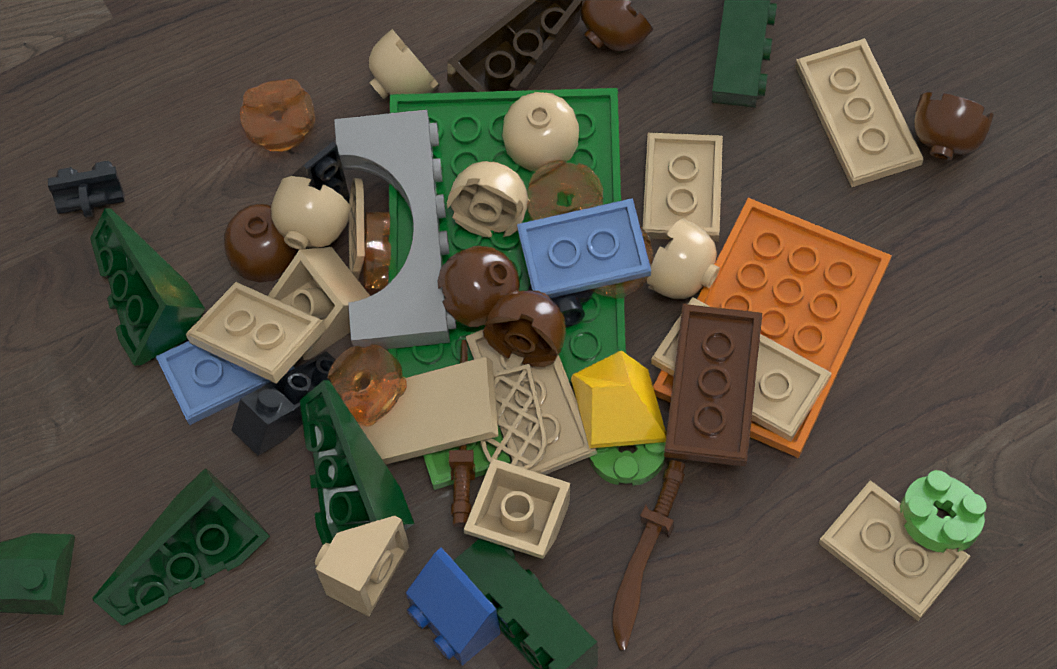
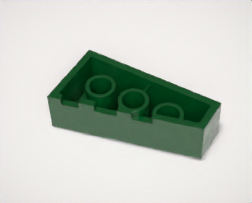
[712,0,777,108]
[453,539,599,669]

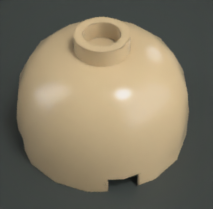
[369,29,440,99]
[502,92,579,171]
[447,161,528,237]
[271,176,351,250]
[647,218,720,299]

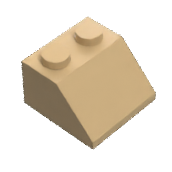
[268,247,370,360]
[464,458,570,559]
[315,516,409,616]

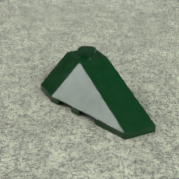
[90,208,205,366]
[300,380,415,545]
[92,468,270,626]
[0,533,75,615]

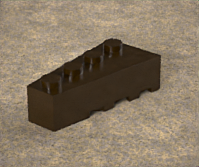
[447,0,583,92]

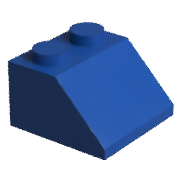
[406,547,501,666]

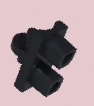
[48,160,125,218]

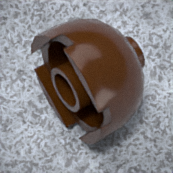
[581,0,653,52]
[914,92,994,160]
[224,204,299,283]
[437,246,520,328]
[483,290,566,367]

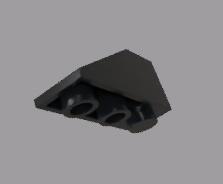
[291,142,350,203]
[231,351,353,456]

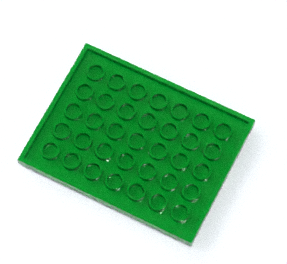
[388,88,626,386]

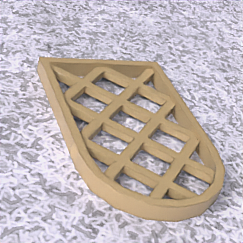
[349,178,365,280]
[480,364,547,470]

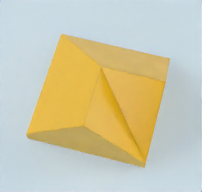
[571,351,667,448]

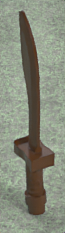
[449,340,475,528]
[612,460,685,651]

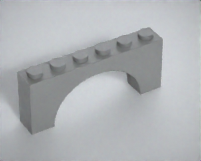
[334,110,456,352]

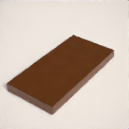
[664,304,763,467]

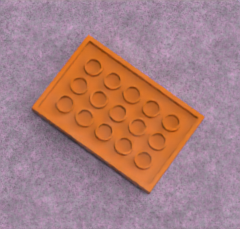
[653,198,892,458]

